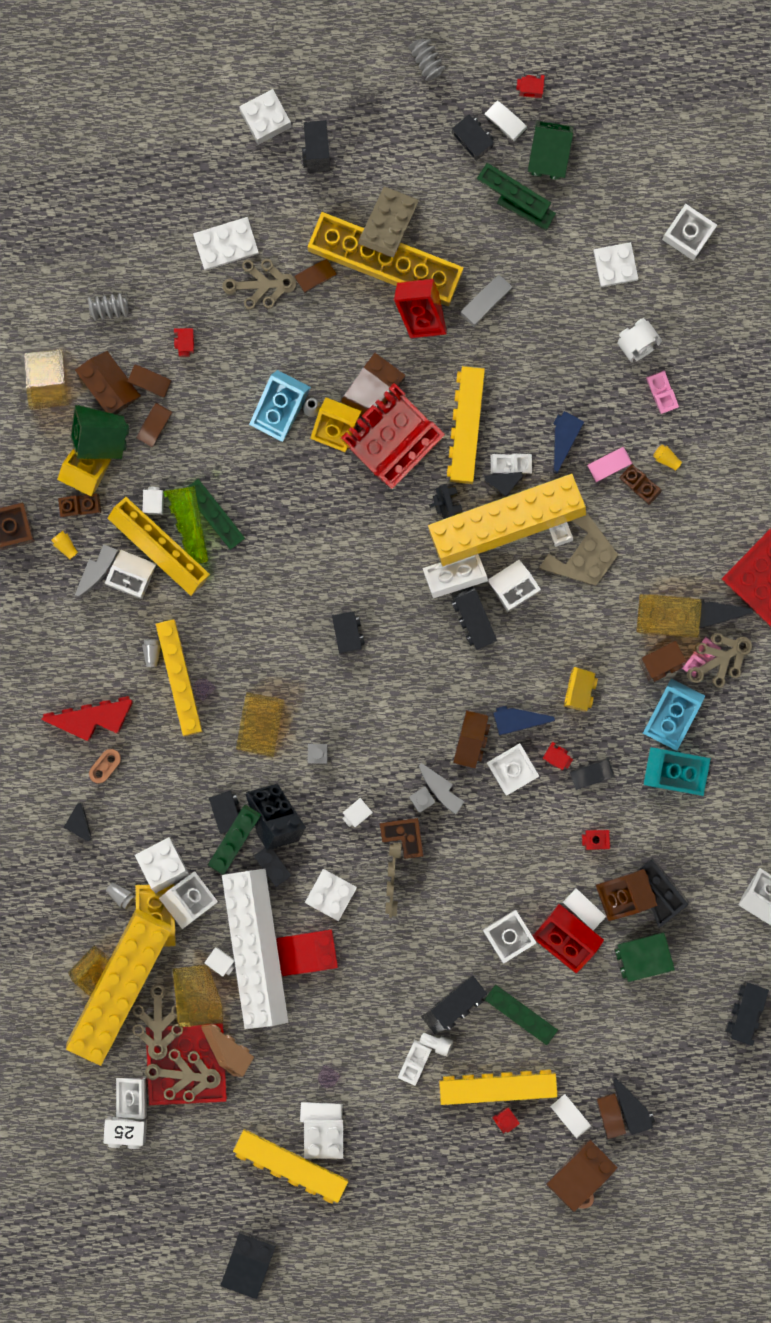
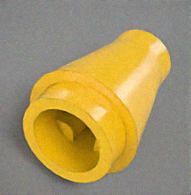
[653,444,682,471]
[51,531,78,560]

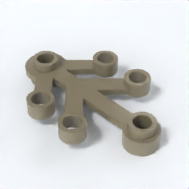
[222,259,296,310]
[687,633,752,688]
[385,843,401,918]
[132,984,183,1060]
[145,1049,221,1102]

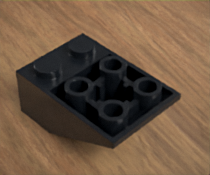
[245,783,306,851]

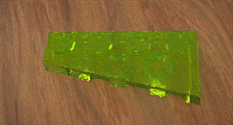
[163,486,209,563]

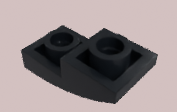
[570,758,615,790]

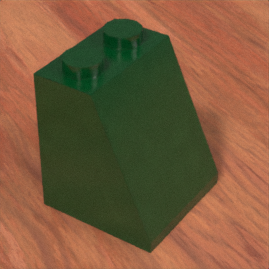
[528,120,574,180]
[70,405,129,459]
[614,932,675,982]

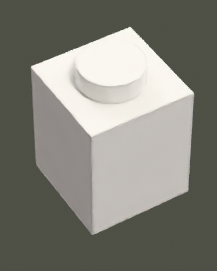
[143,487,164,515]
[342,798,373,827]
[204,947,235,976]

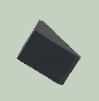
[484,472,523,498]
[63,803,92,841]

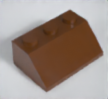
[75,351,141,415]

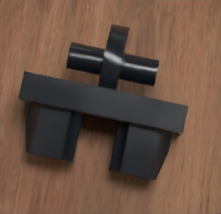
[429,484,463,519]

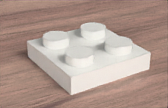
[593,242,638,287]
[487,743,539,796]
[305,869,357,921]
[304,1120,343,1159]

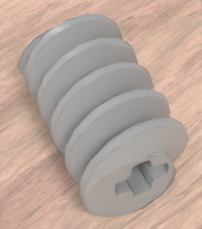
[408,38,446,81]
[88,293,129,321]

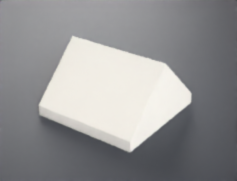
[116,1078,147,1119]

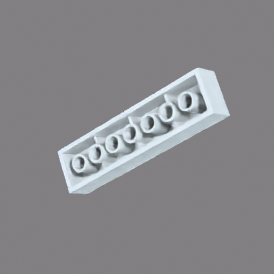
[222,869,288,1029]

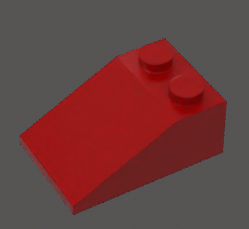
[394,279,447,338]
[276,929,338,976]

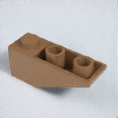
[201,1024,254,1077]

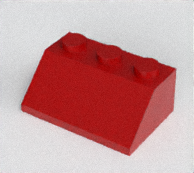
[533,904,604,974]

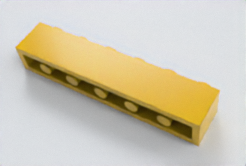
[447,366,485,484]
[107,497,210,596]
[156,619,203,737]
[439,1069,557,1105]
[233,1129,348,1204]

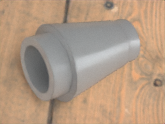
[303,398,321,417]
[142,639,161,667]
[106,883,135,909]

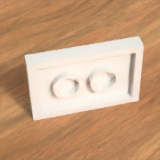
[193,217,259,270]
[423,554,488,598]

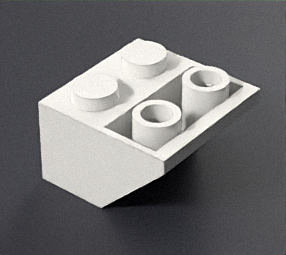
[105,550,157,599]
[488,560,541,612]

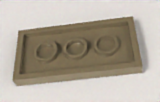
[358,186,419,258]

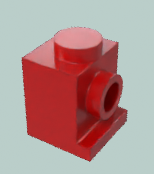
[516,75,545,99]
[174,328,194,357]
[542,742,573,770]
[582,830,610,850]
[492,1106,520,1133]

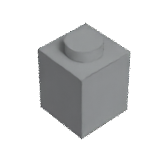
[308,744,328,764]
[409,787,436,813]

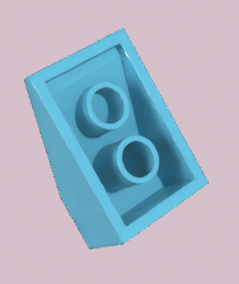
[249,370,311,442]
[643,679,705,751]

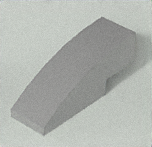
[460,275,513,327]
[75,544,119,598]
[419,763,464,815]

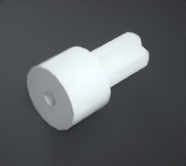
[420,1033,453,1057]

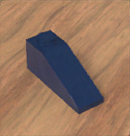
[553,411,584,474]
[493,706,555,736]

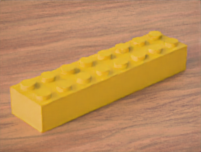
[308,212,464,307]
[428,474,586,567]
[66,909,171,1066]

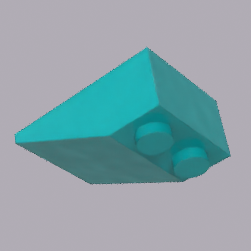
[643,747,711,796]

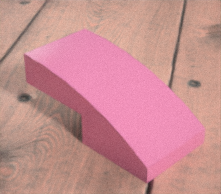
[646,371,679,414]
[587,447,633,482]
[682,637,721,678]

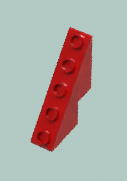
[41,696,134,742]

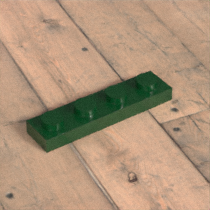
[477,163,551,220]
[183,479,245,551]
[208,804,261,875]
[484,984,558,1045]

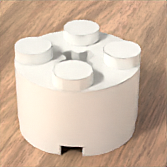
[617,318,662,362]

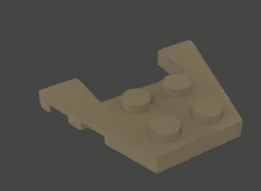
[539,512,618,586]

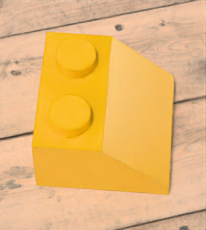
[310,397,361,452]
[57,448,112,496]
[564,667,598,712]

